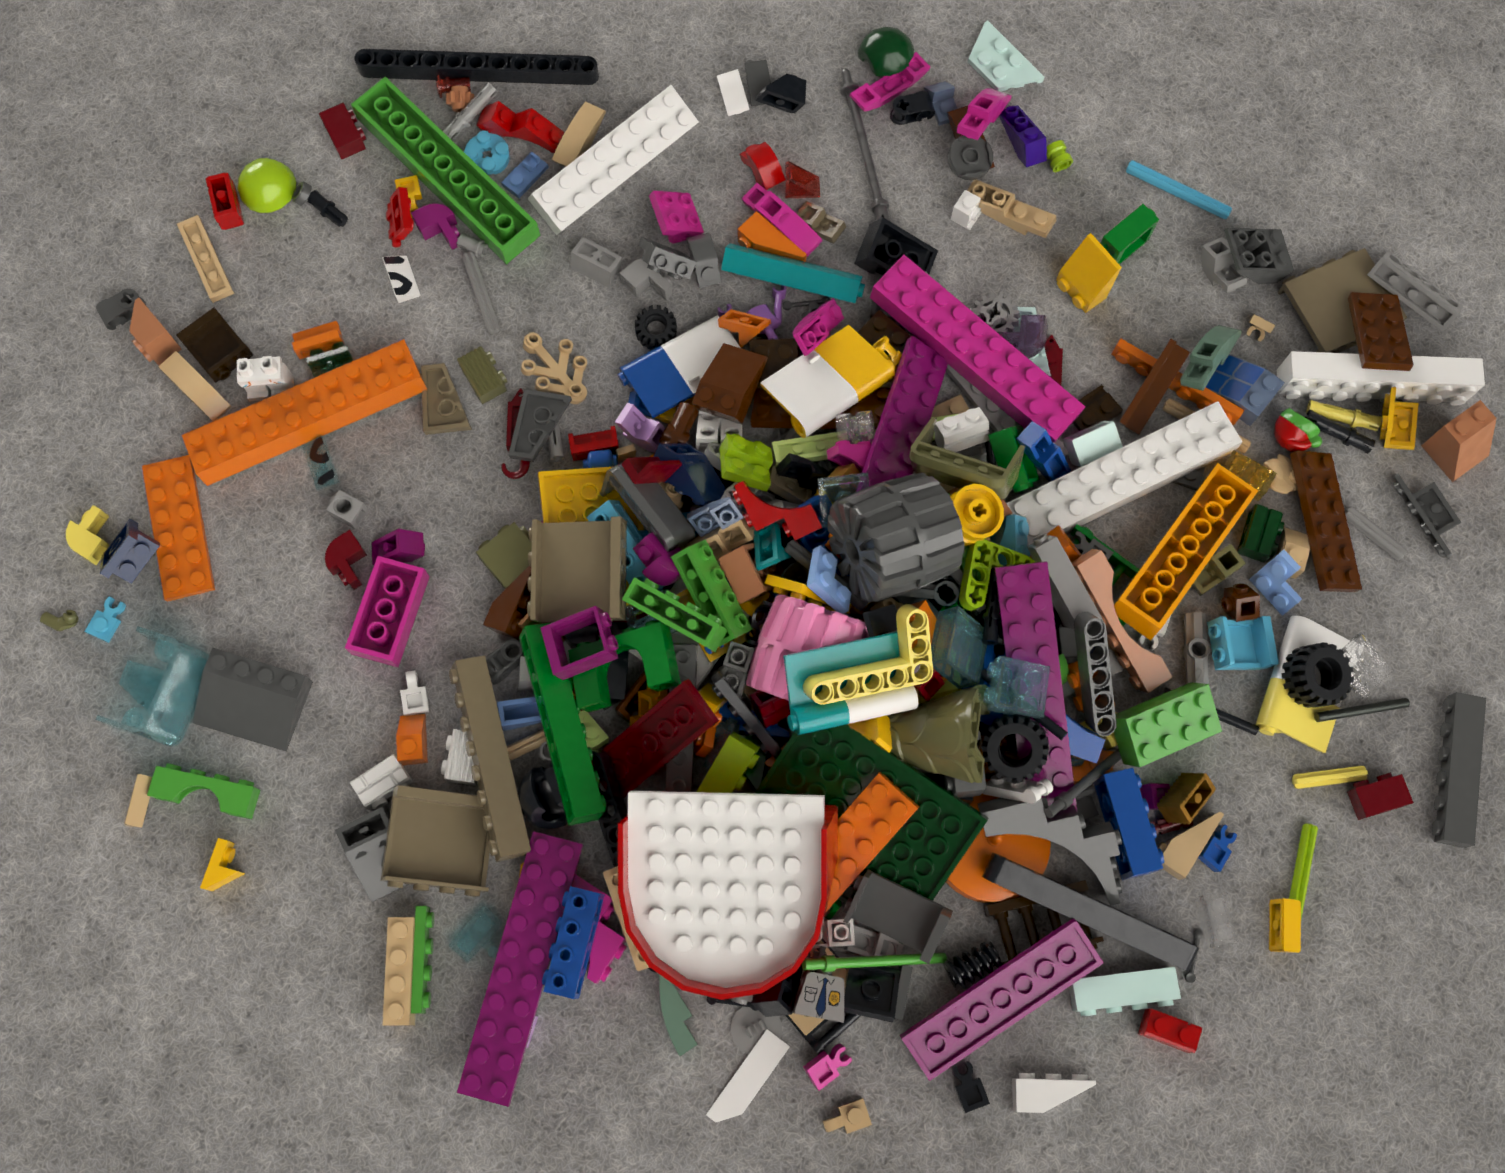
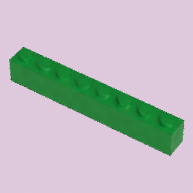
[519,622,606,826]

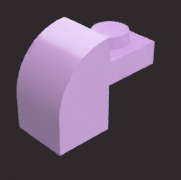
[615,403,665,453]

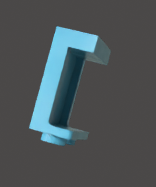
[1207,616,1279,670]

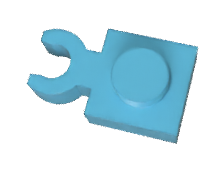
[84,596,126,643]

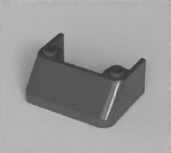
[600,464,696,552]

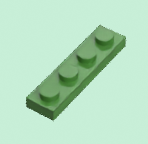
[411,906,434,1014]

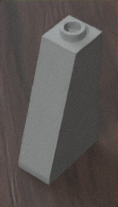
[1027,534,1103,630]

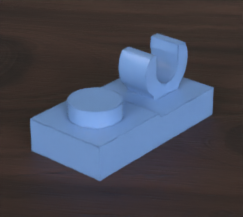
[501,152,549,199]

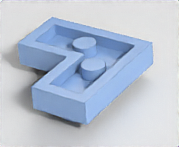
[807,545,851,614]
[1249,550,1302,616]

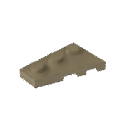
[421,363,472,435]

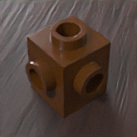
[1221,583,1260,622]

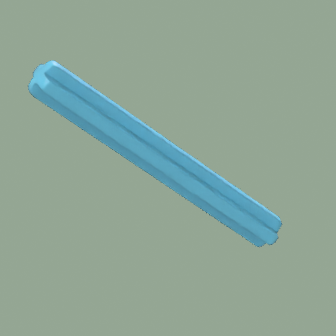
[1126,160,1232,219]

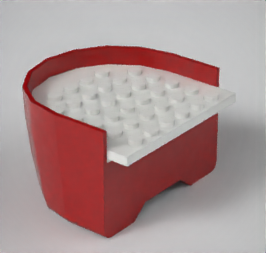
[618,791,838,1000]

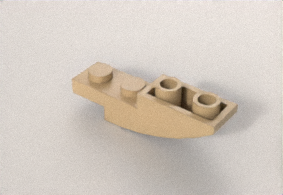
[967,180,1056,238]

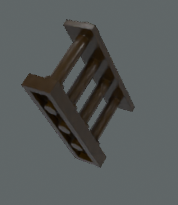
[983,880,1104,965]

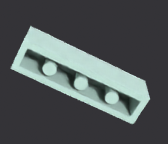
[1069,967,1181,1017]

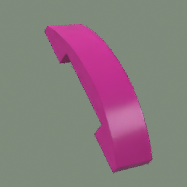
[849,52,930,111]

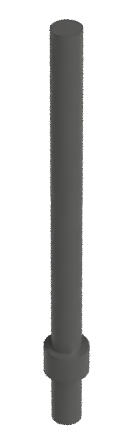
[1044,748,1121,818]

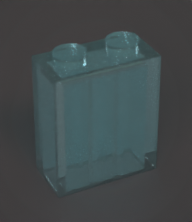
[931,606,987,689]

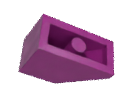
[371,529,425,565]

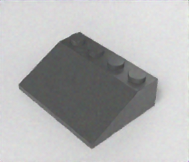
[192,648,313,752]

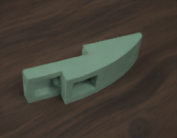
[1180,325,1242,391]

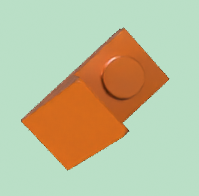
[718,309,771,348]

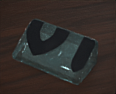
[303,436,340,490]

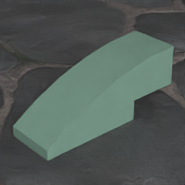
[659,975,698,1056]

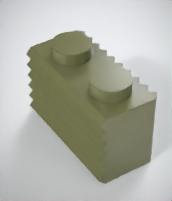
[457,346,508,404]

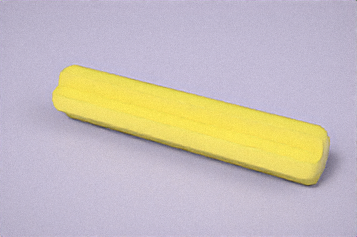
[1292,766,1368,789]

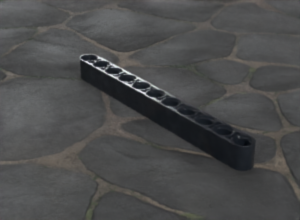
[354,49,599,85]

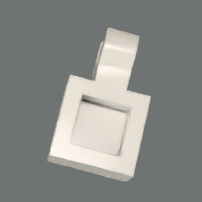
[400,670,430,716]

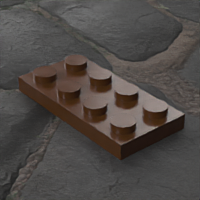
[1348,292,1414,371]

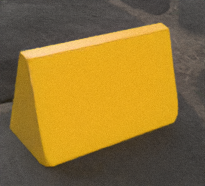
[1269,898,1301,953]

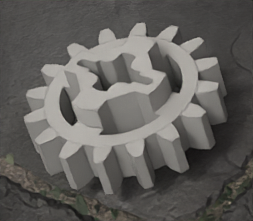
[970,292,1020,339]

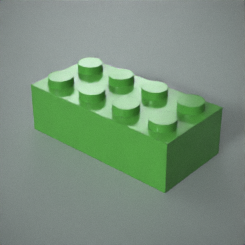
[1114,682,1222,767]

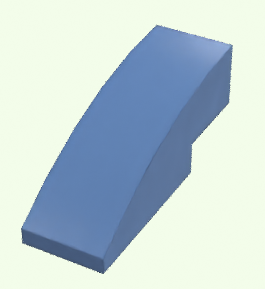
[497,697,542,731]

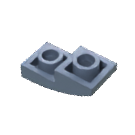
[687,497,744,537]

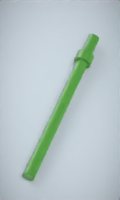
[802,953,947,972]

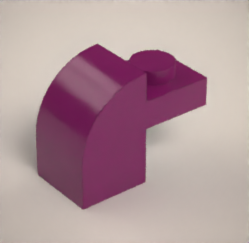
[411,204,460,250]
[633,532,682,586]

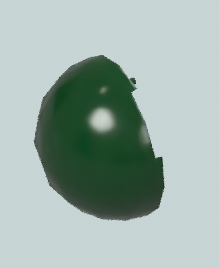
[858,27,914,77]

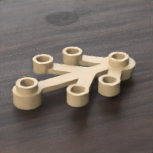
[521,332,587,404]

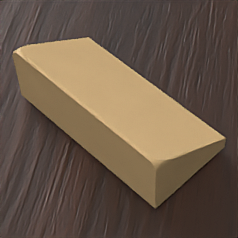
[124,774,152,828]

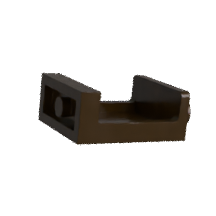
[176,307,253,383]

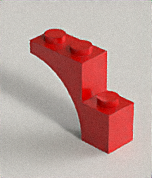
[476,101,565,153]
[732,480,822,540]

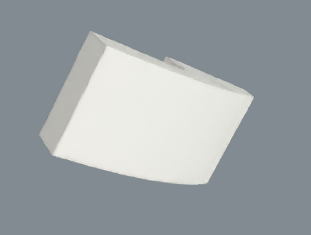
[717,69,750,116]
[813,919,855,948]

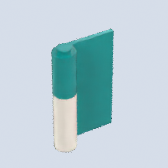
[783,632,918,735]

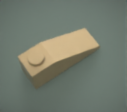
[1157,812,1224,880]

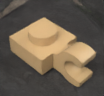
[823,1098,872,1134]

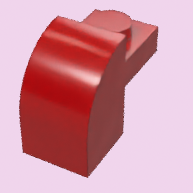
[739,142,785,190]

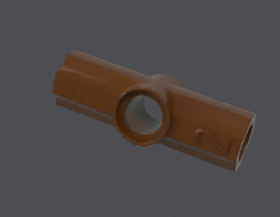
[659,402,699,444]

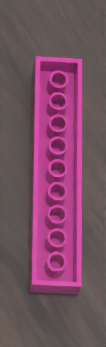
[870,255,1085,443]

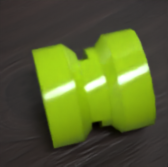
[1047,140,1073,173]

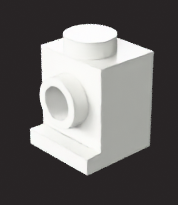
[950,190,981,230]

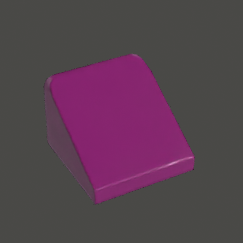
[1139,783,1170,810]

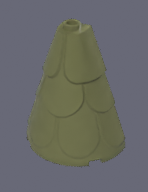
[887,685,992,783]

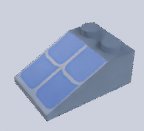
[1206,354,1285,426]

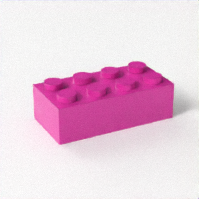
[345,556,430,668]

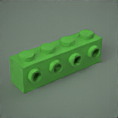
[671,539,752,647]
[622,577,728,652]

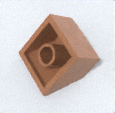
[129,298,182,365]

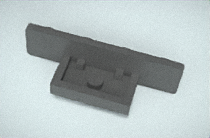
[1393,473,1461,558]

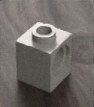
[326,490,369,530]

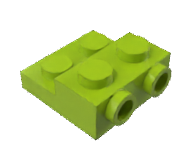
[719,434,773,492]

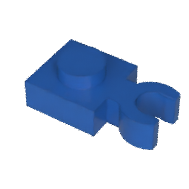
[1198,825,1237,872]

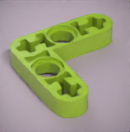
[959,539,1035,611]

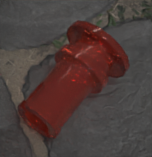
[436,75,471,98]

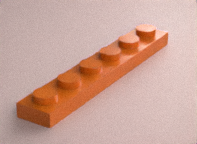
[1111,338,1244,426]

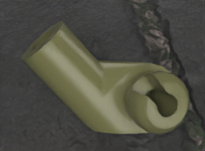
[40,610,79,631]

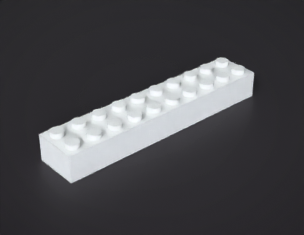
[1006,401,1242,546]

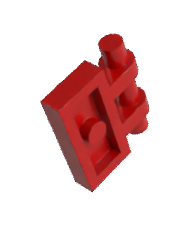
[386,187,414,248]

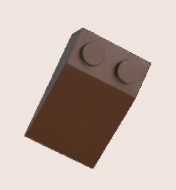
[692,343,768,424]

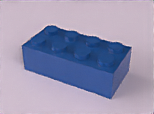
[1093,768,1164,880]

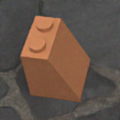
[1421,400,1497,482]

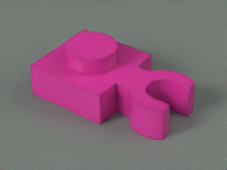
[803,1043,852,1091]

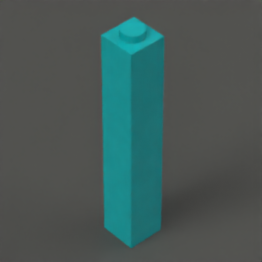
[721,243,865,303]

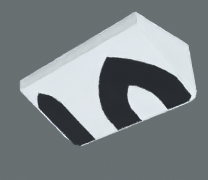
[382,256,421,303]

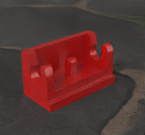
[568,426,619,461]

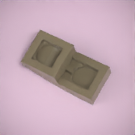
[796,201,846,244]

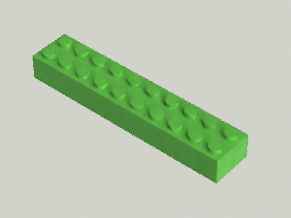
[351,77,540,265]

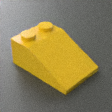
[1056,233,1122,313]

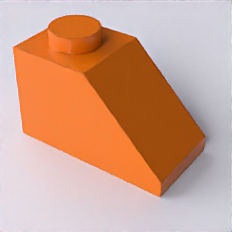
[396,714,428,766]

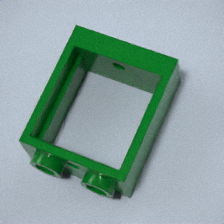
[1100,204,1159,265]
[988,426,1039,493]

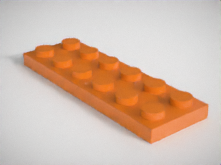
[142,455,215,602]
[826,772,919,912]

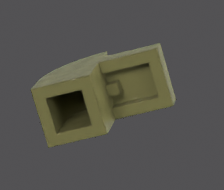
[1192,544,1246,596]

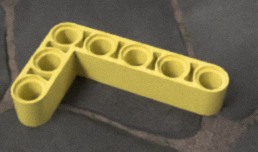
[803,604,933,704]

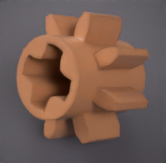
[446,86,474,112]

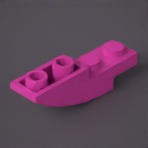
[957,88,1012,140]
[741,183,823,257]
[792,298,844,356]

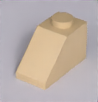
[1276,527,1310,579]

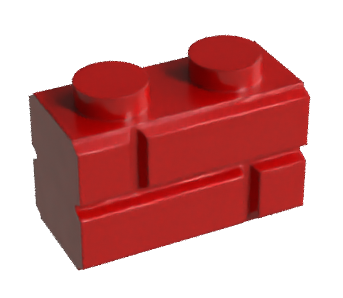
[205,172,244,230]
[1138,1009,1202,1053]

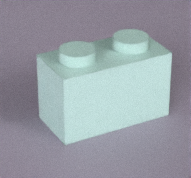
[1063,421,1123,467]

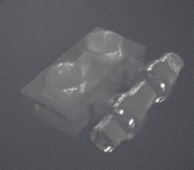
[1342,634,1393,699]

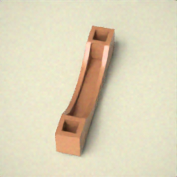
[1071,549,1173,693]

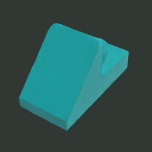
[754,522,791,571]

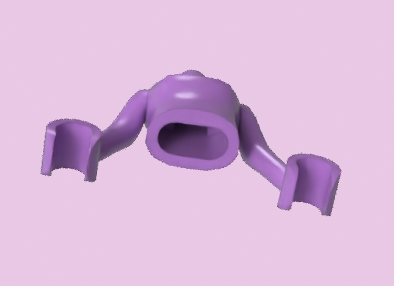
[718,285,786,339]

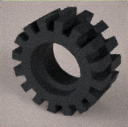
[635,305,677,350]

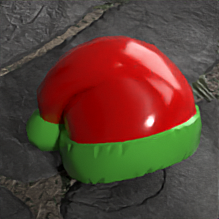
[1274,408,1322,452]

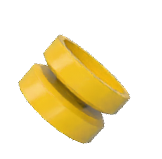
[949,484,1004,546]

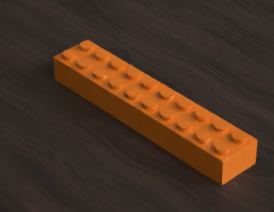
[182,339,428,486]

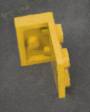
[1380,387,1419,450]

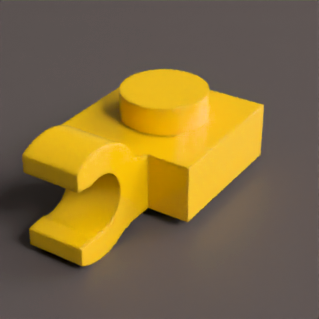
[395,175,423,218]

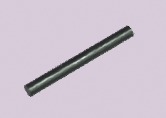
[1314,698,1410,722]

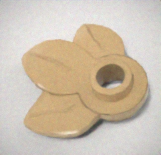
[1263,454,1298,494]

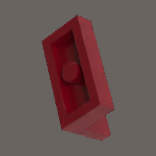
[622,457,682,484]

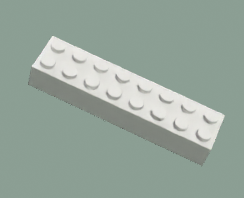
[528,85,699,235]
[1277,351,1485,405]

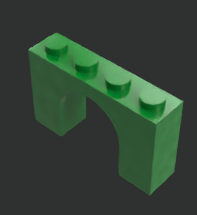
[568,620,681,712]

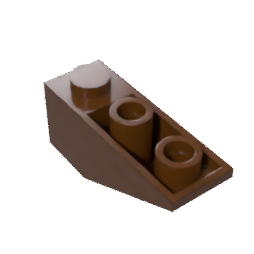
[483,566,531,640]

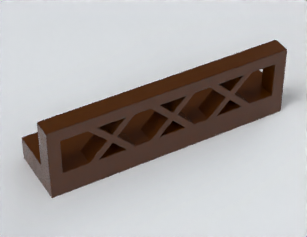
[1119,339,1190,435]

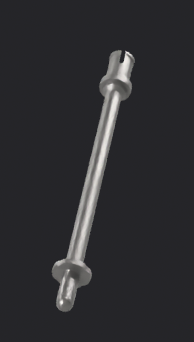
[840,69,891,222]

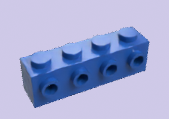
[542,886,605,999]

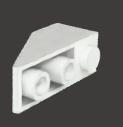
[1012,1073,1096,1113]

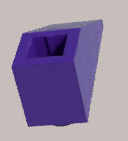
[999,105,1047,167]

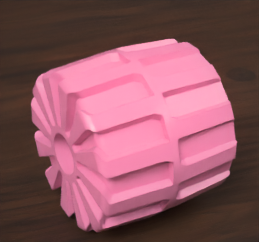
[746,594,869,701]

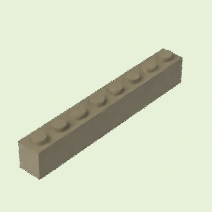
[449,655,531,862]

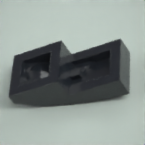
[776,453,831,491]

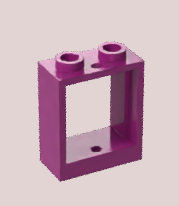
[541,606,619,680]

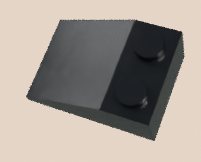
[854,217,938,276]

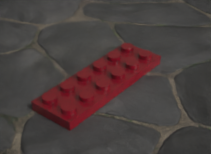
[592,679,719,798]

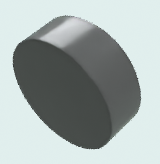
[292,181,312,206]

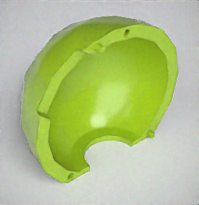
[237,158,296,213]

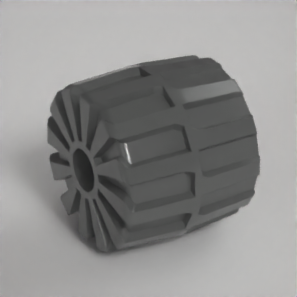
[828,473,964,602]

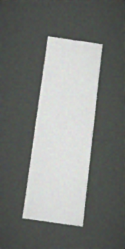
[706,1029,790,1122]

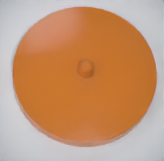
[946,779,1051,903]

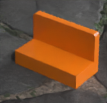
[292,321,345,359]

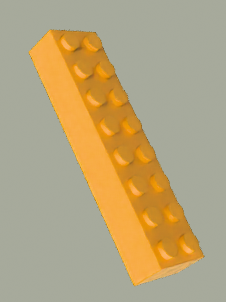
[1114,463,1258,640]

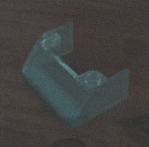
[95,626,209,747]

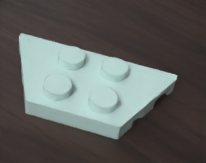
[968,20,1045,91]

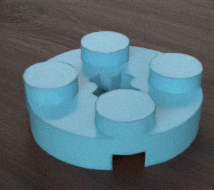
[464,131,510,175]

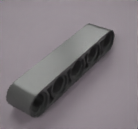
[1074,612,1116,736]

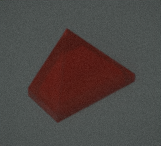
[785,161,820,199]

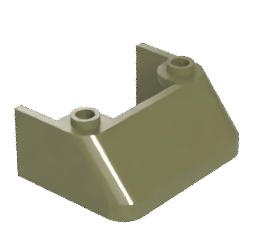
[909,417,1025,500]

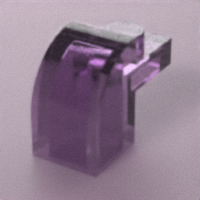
[997,315,1048,359]

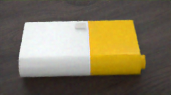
[760,325,896,438]

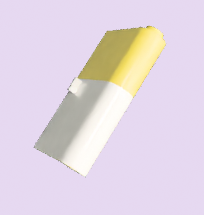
[1255,616,1359,753]

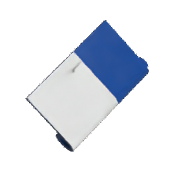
[617,315,741,419]

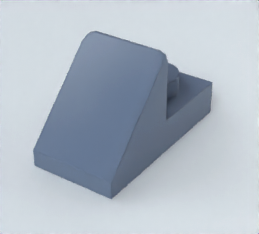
[924,81,958,126]

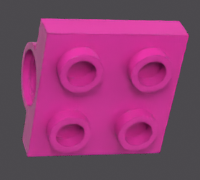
[649,190,704,244]

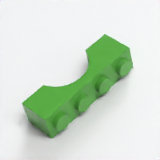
[147,763,261,820]

